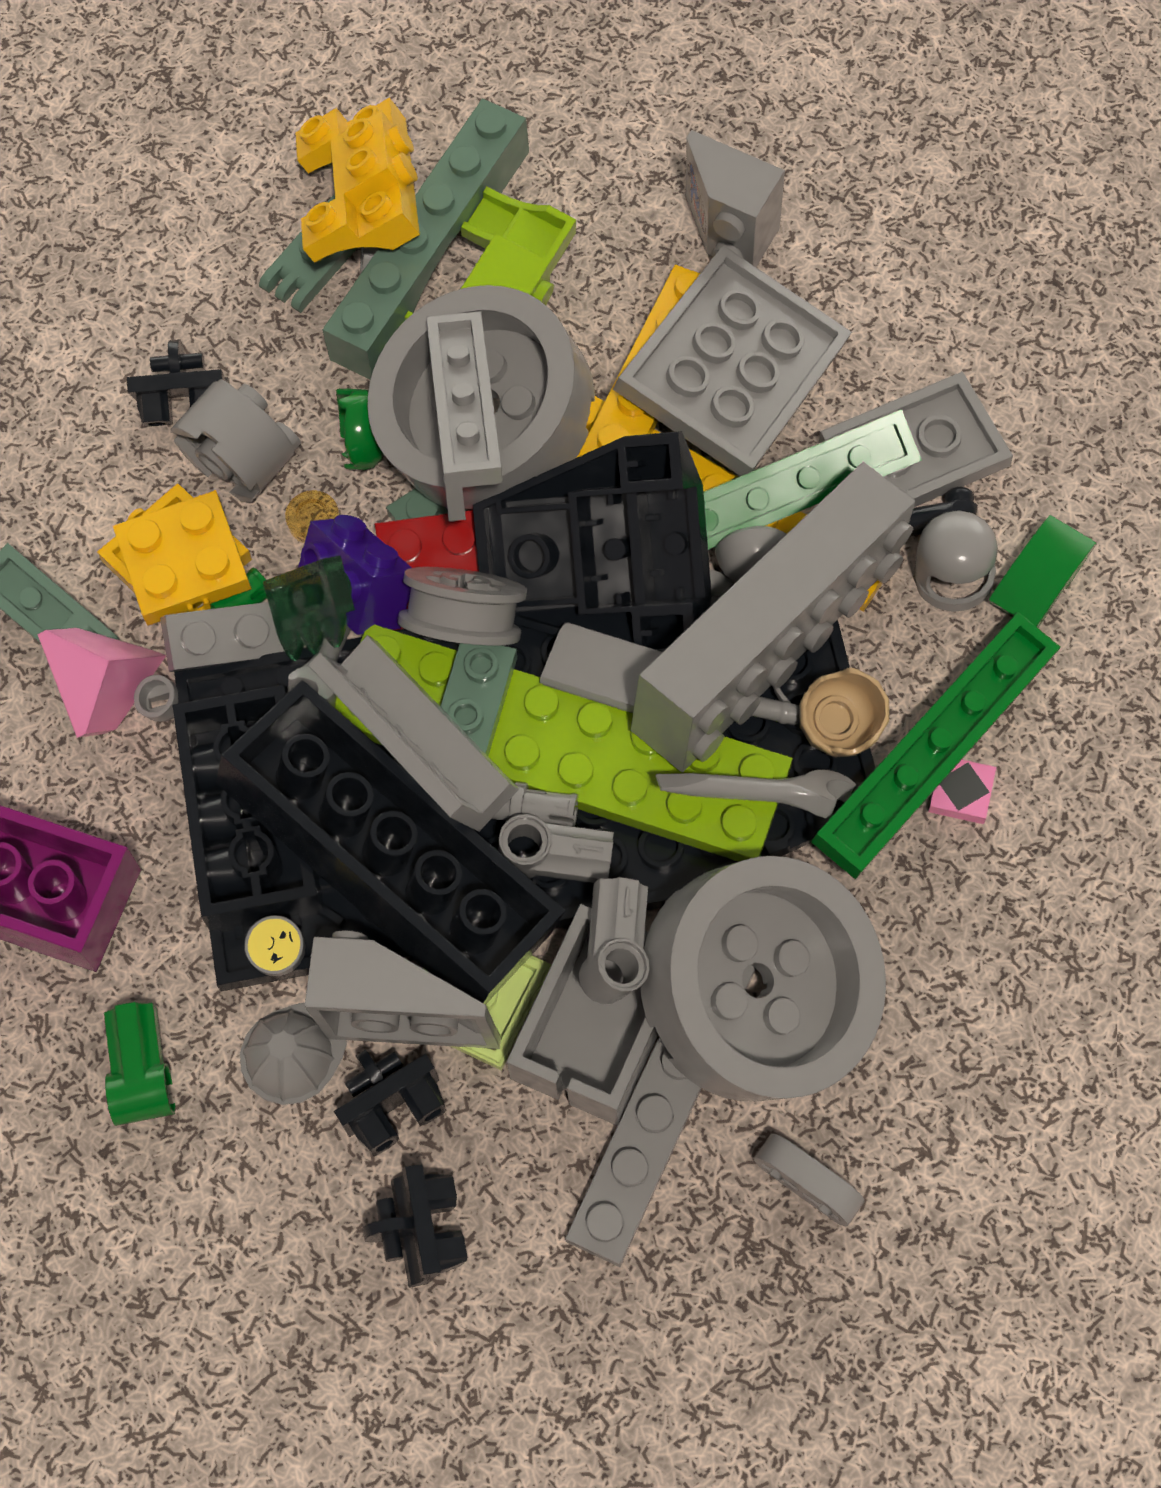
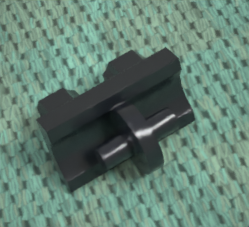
[126,339,230,427]
[334,1049,447,1157]
[363,1164,468,1288]

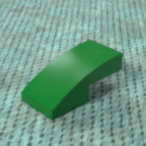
[989,515,1097,628]

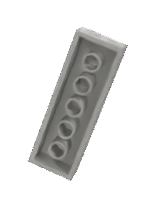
[631,462,916,773]

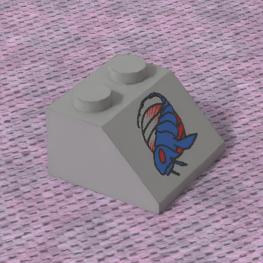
[685,130,785,267]

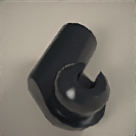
[909,487,978,536]

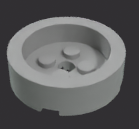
[368,285,595,509]
[641,856,886,1102]

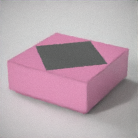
[928,760,996,824]

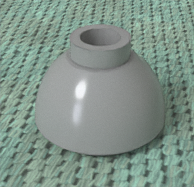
[715,526,786,584]

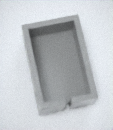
[506,904,658,1126]

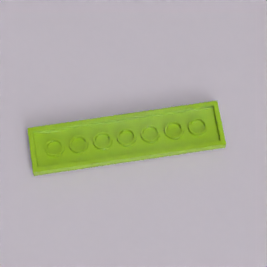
[334,624,793,862]

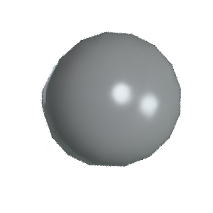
[914,510,998,612]

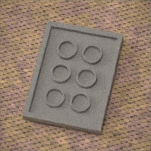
[613,245,852,476]

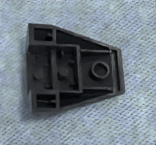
[473,431,712,652]

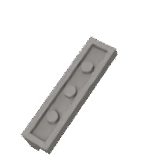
[426,311,503,521]
[308,635,519,832]

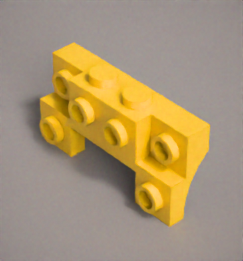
[295,97,420,263]

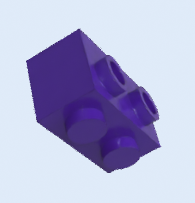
[295,515,412,635]

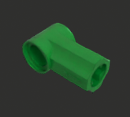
[104,1002,176,1126]

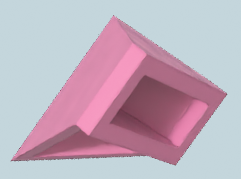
[37,628,166,738]

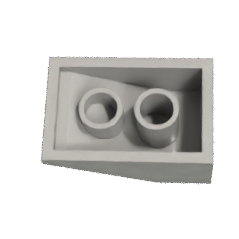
[304,931,501,1049]

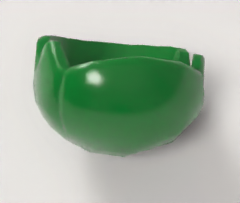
[336,388,384,470]

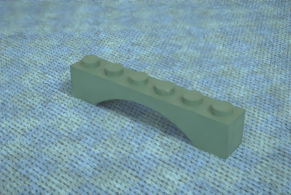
[322,98,529,380]

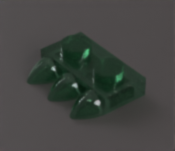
[263,555,355,661]

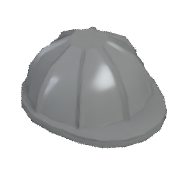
[240,1003,347,1105]

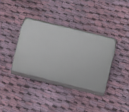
[540,623,663,713]

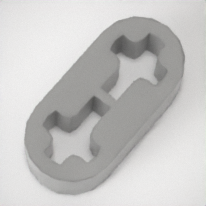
[753,1133,865,1227]

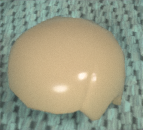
[799,668,889,757]

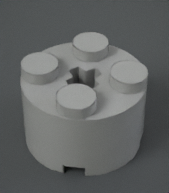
[170,379,301,503]

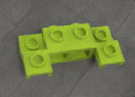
[404,186,576,320]

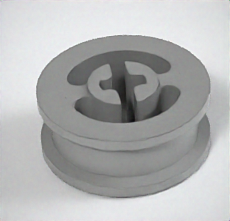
[398,567,527,646]

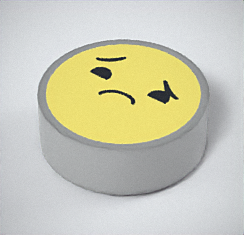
[245,916,305,976]

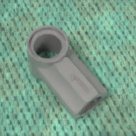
[497,814,614,883]
[579,877,650,1004]

